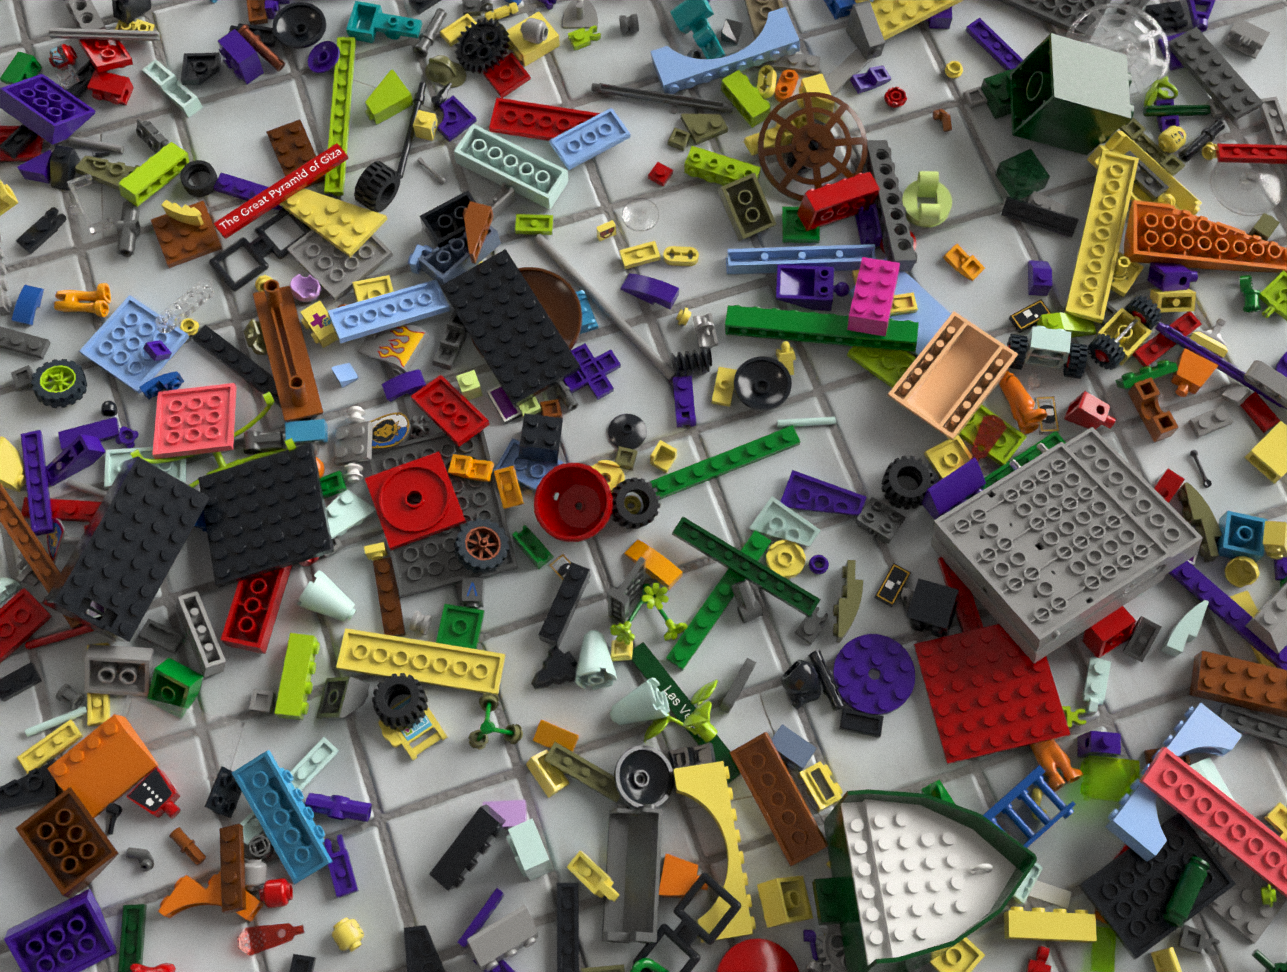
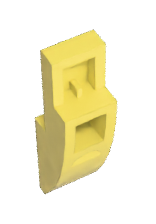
[743,114,807,156]

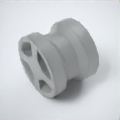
[409,611,432,635]

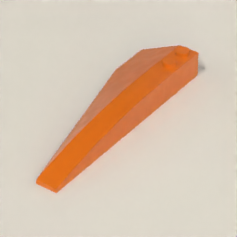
[1124,200,1287,273]

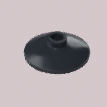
[608,414,647,449]

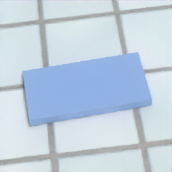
[549,108,631,171]

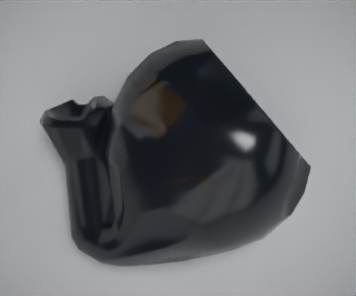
[781,660,821,710]

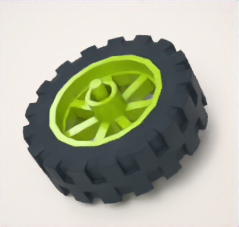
[31,359,87,408]

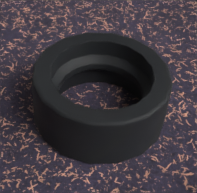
[180,160,218,197]

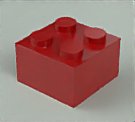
[1082,606,1136,658]

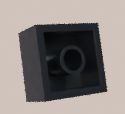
[518,413,563,463]

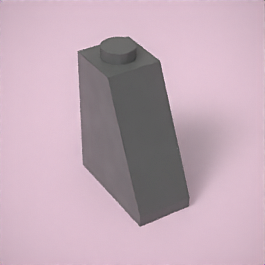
[846,0,885,60]

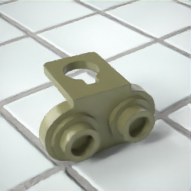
[243,319,267,355]

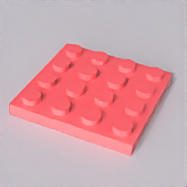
[152,383,237,459]

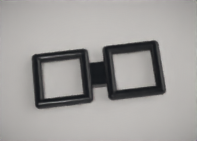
[209,208,311,291]
[633,872,741,972]

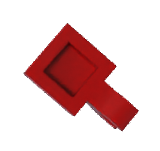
[1026,946,1052,972]

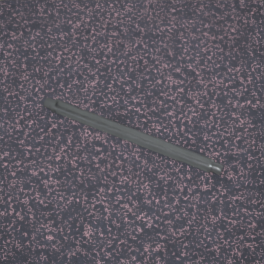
[591,83,733,113]

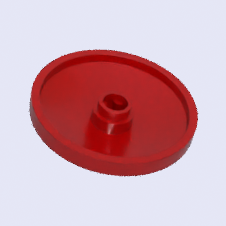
[716,938,799,972]

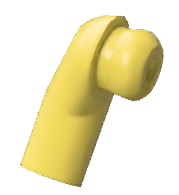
[1031,788,1047,820]

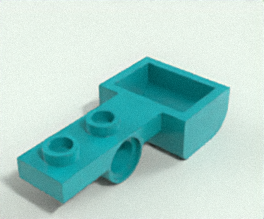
[670,0,726,59]
[346,1,422,43]

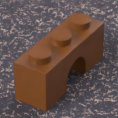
[1128,377,1179,443]

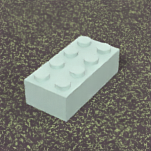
[506,818,554,881]

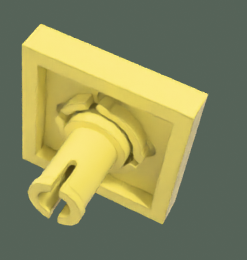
[1110,252,1144,297]

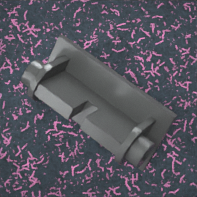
[136,119,169,153]

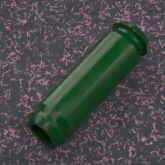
[1163,856,1210,928]

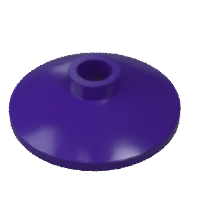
[308,41,340,73]

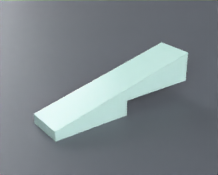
[142,59,203,117]

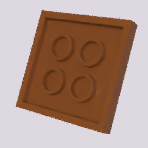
[150,200,222,268]

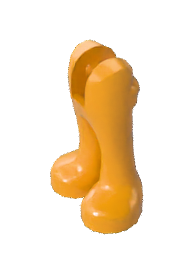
[54,283,111,317]

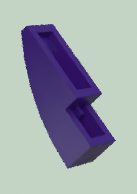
[620,273,679,310]

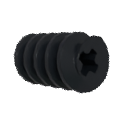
[671,348,712,376]

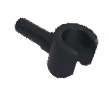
[106,803,122,835]

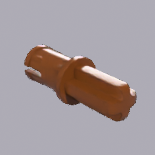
[169,827,206,866]

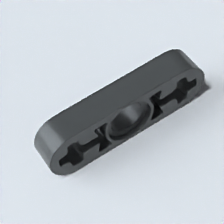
[719,658,757,714]

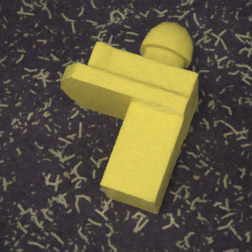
[776,341,796,375]

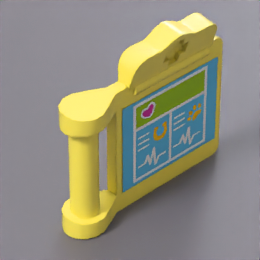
[378,696,448,760]

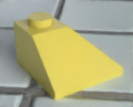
[0,436,26,492]

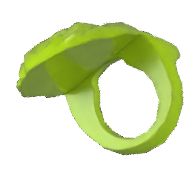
[1144,76,1178,107]

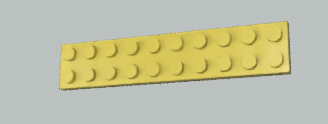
[1064,150,1139,323]

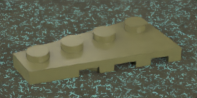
[75,156,140,191]

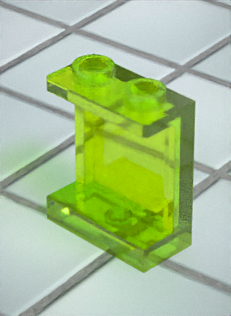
[1080,756,1140,802]

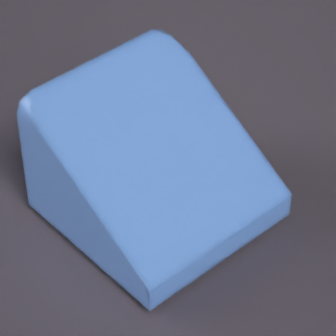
[331,363,359,388]

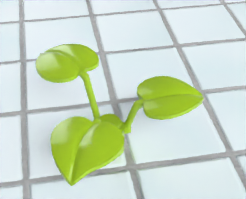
[643,679,718,744]

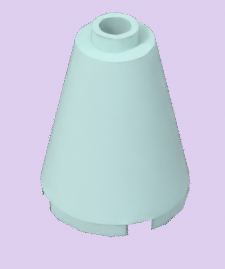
[297,570,356,622]
[575,630,617,690]
[610,677,670,725]

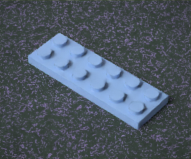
[328,279,450,344]

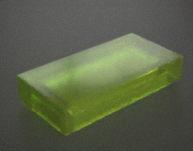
[1090,926,1116,972]

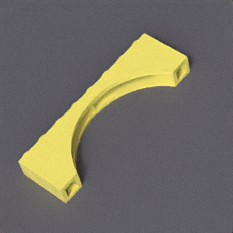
[673,761,756,943]

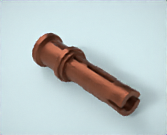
[238,25,286,72]

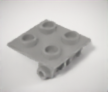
[1223,18,1270,59]

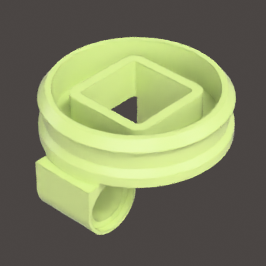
[902,171,952,227]

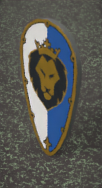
[369,412,411,449]

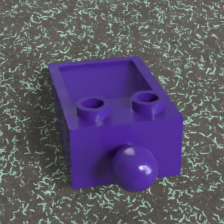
[776,264,850,311]

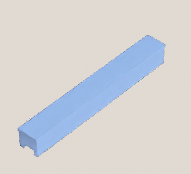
[726,244,876,274]

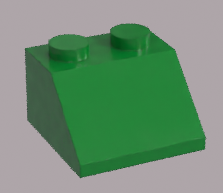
[147,658,204,719]

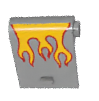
[358,324,430,375]

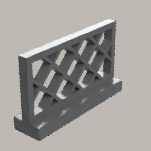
[607,556,646,624]

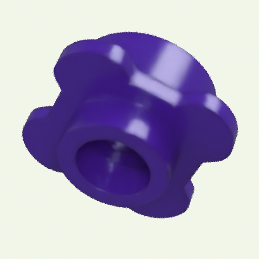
[115,426,139,448]

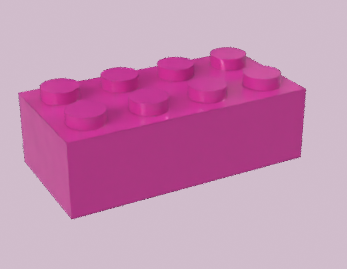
[847,257,900,336]

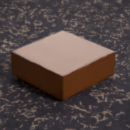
[540,399,562,418]

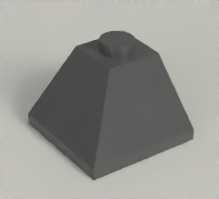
[316,676,370,719]

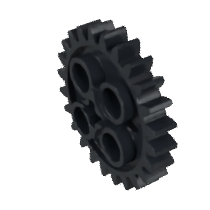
[455,18,511,74]

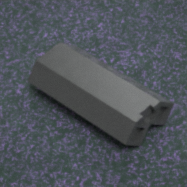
[602,804,663,944]

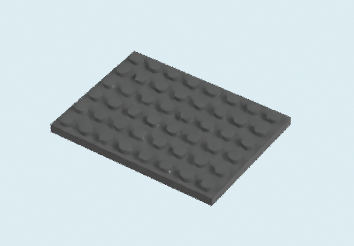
[369,430,518,598]

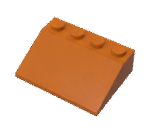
[47,714,159,818]

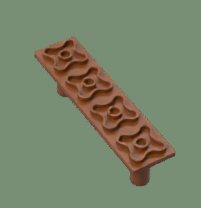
[253,279,323,422]

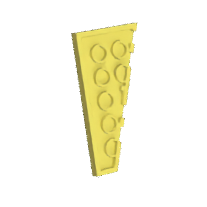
[279,188,387,257]

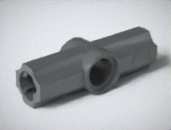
[116,200,140,257]

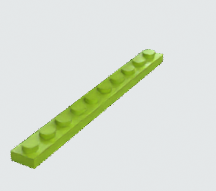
[324,37,356,196]

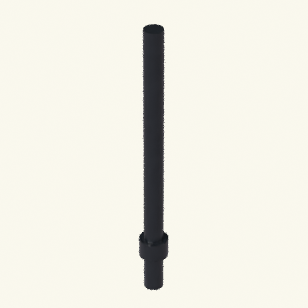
[397,82,426,179]

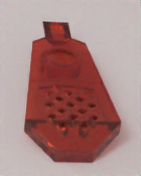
[971,415,1007,462]
[237,923,305,956]

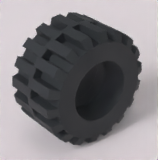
[354,161,401,213]
[881,456,934,510]
[611,477,661,529]
[372,673,428,731]

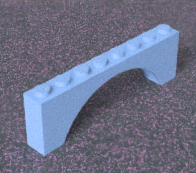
[651,7,800,94]
[1105,703,1242,861]

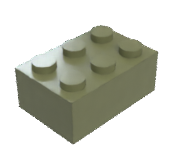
[717,173,777,242]

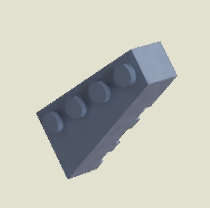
[418,226,501,286]

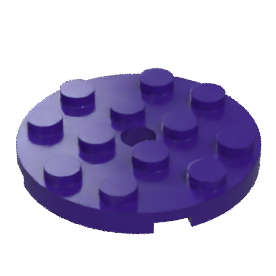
[833,634,915,715]

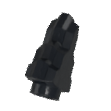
[531,645,578,690]

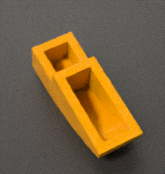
[624,539,683,590]

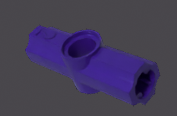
[305,793,372,822]

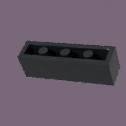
[538,562,591,648]
[429,804,506,891]

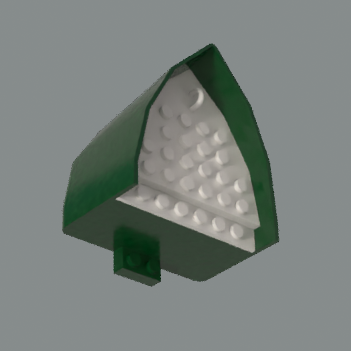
[812,789,1037,972]

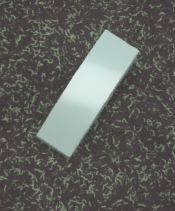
[1160,600,1209,657]

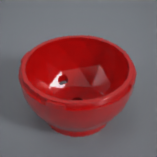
[534,463,613,542]

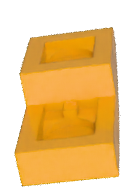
[943,243,985,281]
[448,454,494,482]

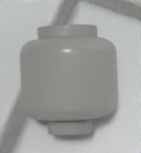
[520,18,548,44]
[244,858,267,891]

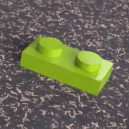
[515,214,553,235]

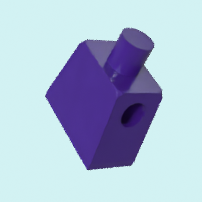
[1147,262,1198,291]
[1077,731,1121,761]

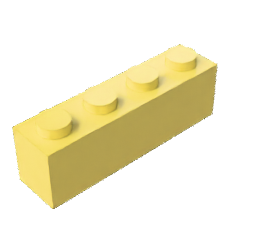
[1004,907,1097,943]

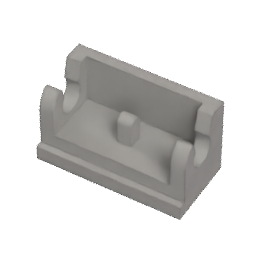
[484,182,516,223]

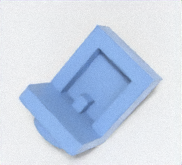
[408,244,433,274]

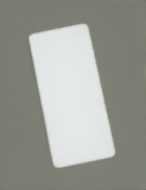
[1029,880,1071,908]

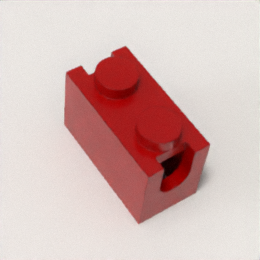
[87,70,134,105]

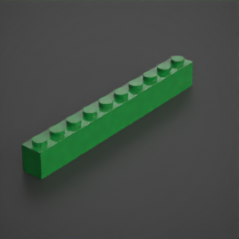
[725,305,919,352]

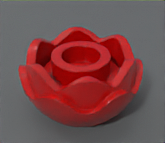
[884,87,907,108]

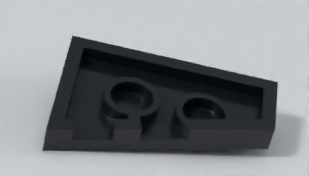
[0,758,58,813]
[404,925,446,972]

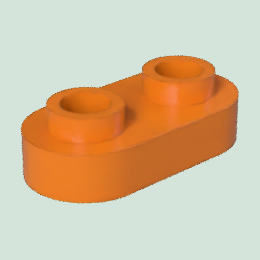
[774,69,798,102]

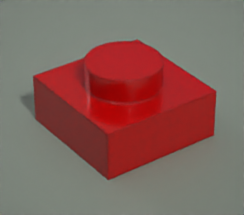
[648,162,673,187]

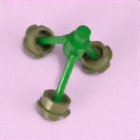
[468,692,523,750]

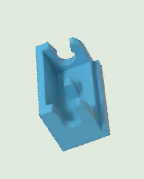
[576,290,598,334]
[285,419,328,443]

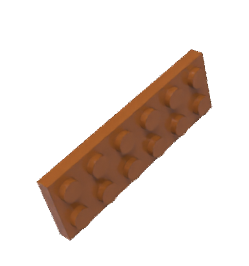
[730,732,829,866]

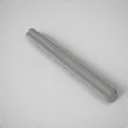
[49,28,160,41]

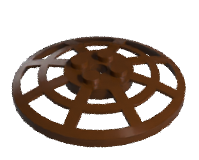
[758,92,868,202]

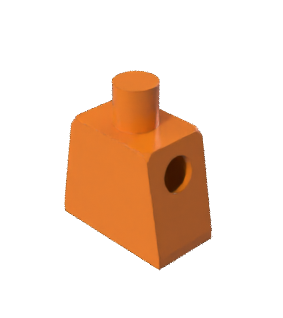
[1171,348,1218,397]
[659,854,708,898]

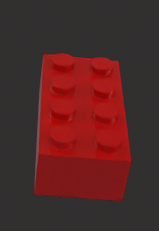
[797,172,880,231]

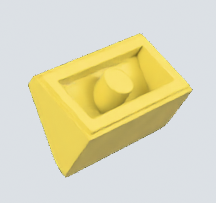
[526,749,570,798]

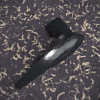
[431,83,452,110]

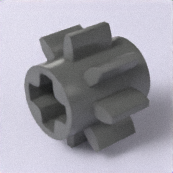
[409,415,430,439]

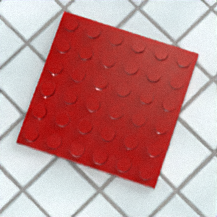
[914,624,1071,765]

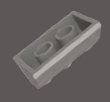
[1245,582,1287,654]
[84,644,154,696]
[467,905,538,972]

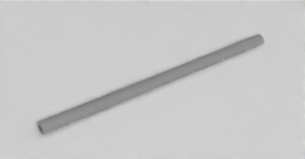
[534,234,676,381]

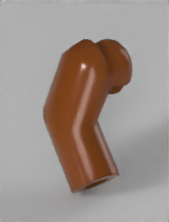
[933,109,952,132]

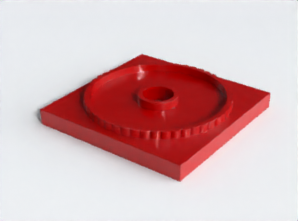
[365,451,466,550]

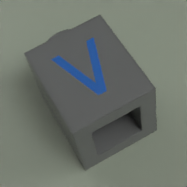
[462,578,485,609]

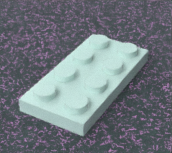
[104,447,186,489]

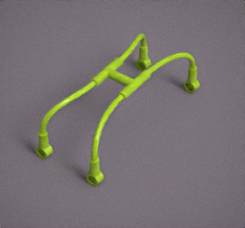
[130,392,296,488]

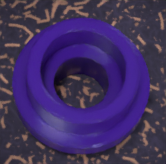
[809,555,829,575]

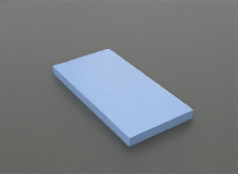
[848,257,951,357]

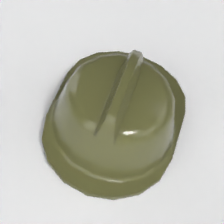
[425,55,467,88]

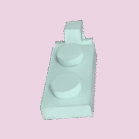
[1082,656,1111,715]

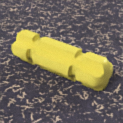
[484,2,518,21]

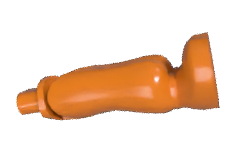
[999,370,1048,435]
[1030,740,1084,792]

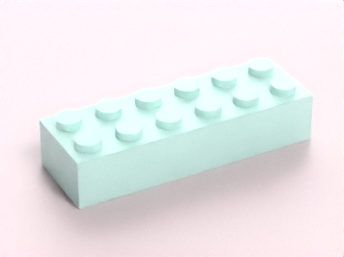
[454,124,568,210]

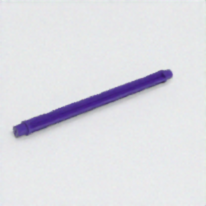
[1155,322,1287,410]

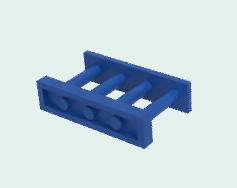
[983,765,1076,848]

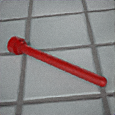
[25,625,94,649]

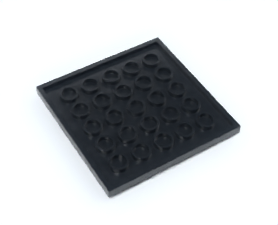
[198,442,334,588]

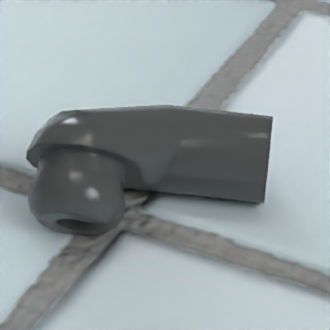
[126,847,154,872]

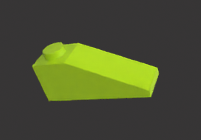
[1036,312,1096,338]

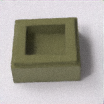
[667,128,691,151]
[615,446,638,471]

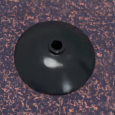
[273,2,326,49]
[734,356,792,411]
[614,745,674,809]

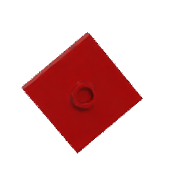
[483,53,531,98]

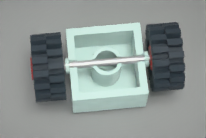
[1007,326,1088,379]

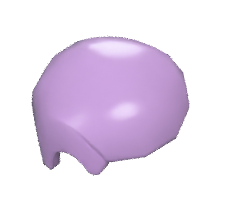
[290,274,321,302]

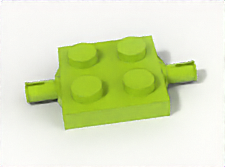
[1258,270,1287,321]

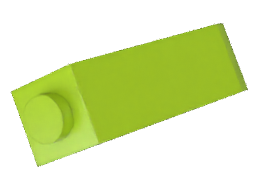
[365,69,414,125]

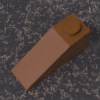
[463,201,494,264]

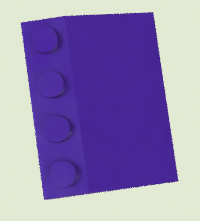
[0,74,96,145]
[4,889,118,972]

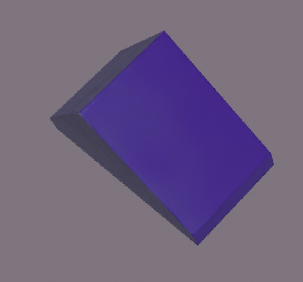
[17,150,53,184]

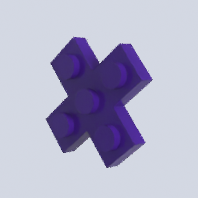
[563,343,621,400]

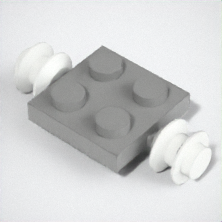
[334,406,373,483]

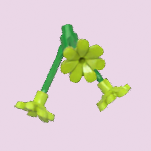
[609,583,688,645]

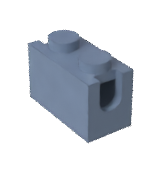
[771,724,817,772]

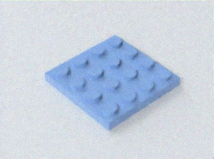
[79,295,189,394]

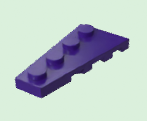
[780,470,867,516]

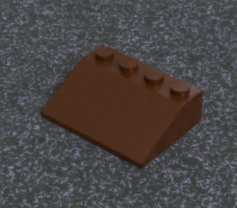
[15,787,119,899]

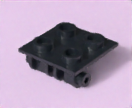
[204,766,242,819]

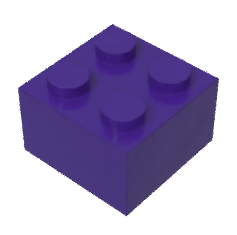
[218,29,264,85]

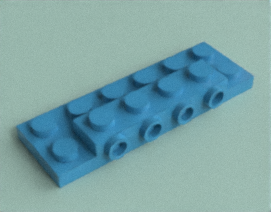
[232,750,332,885]

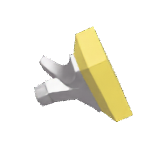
[1189,318,1228,358]

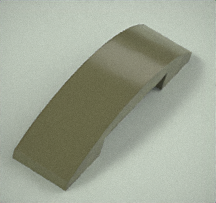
[1120,118,1186,176]

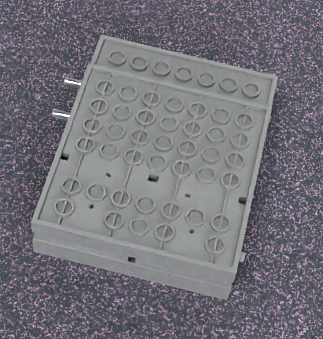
[931,427,1203,663]

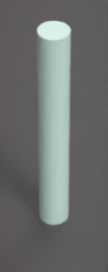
[777,417,836,428]
[25,706,87,737]

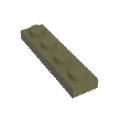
[544,742,620,803]

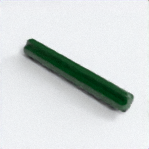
[1143,105,1211,117]

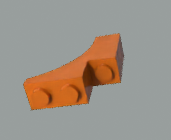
[158,872,265,922]

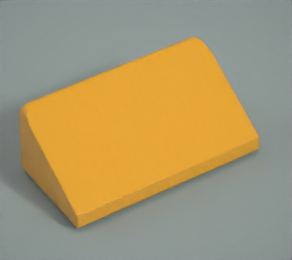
[533,720,579,752]

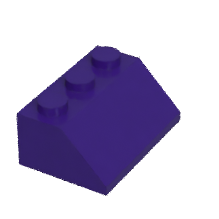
[922,457,986,520]

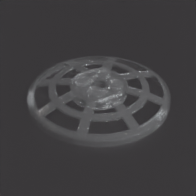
[1066,3,1170,102]

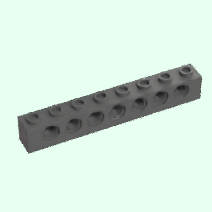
[861,140,917,271]

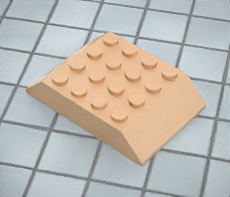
[887,311,1018,440]

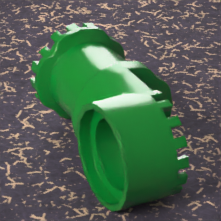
[1240,275,1261,313]

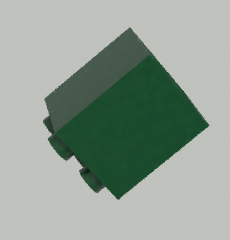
[1010,33,1134,155]

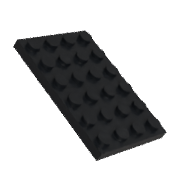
[1078,812,1236,960]

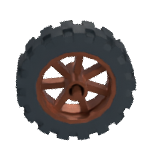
[454,518,509,574]

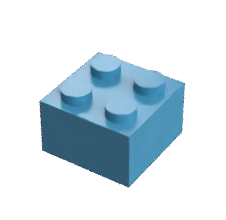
[1216,511,1268,562]

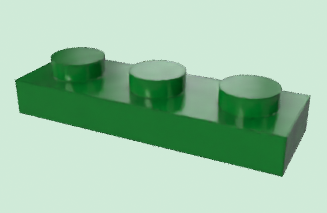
[1115,360,1178,389]

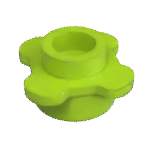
[1261,884,1277,907]

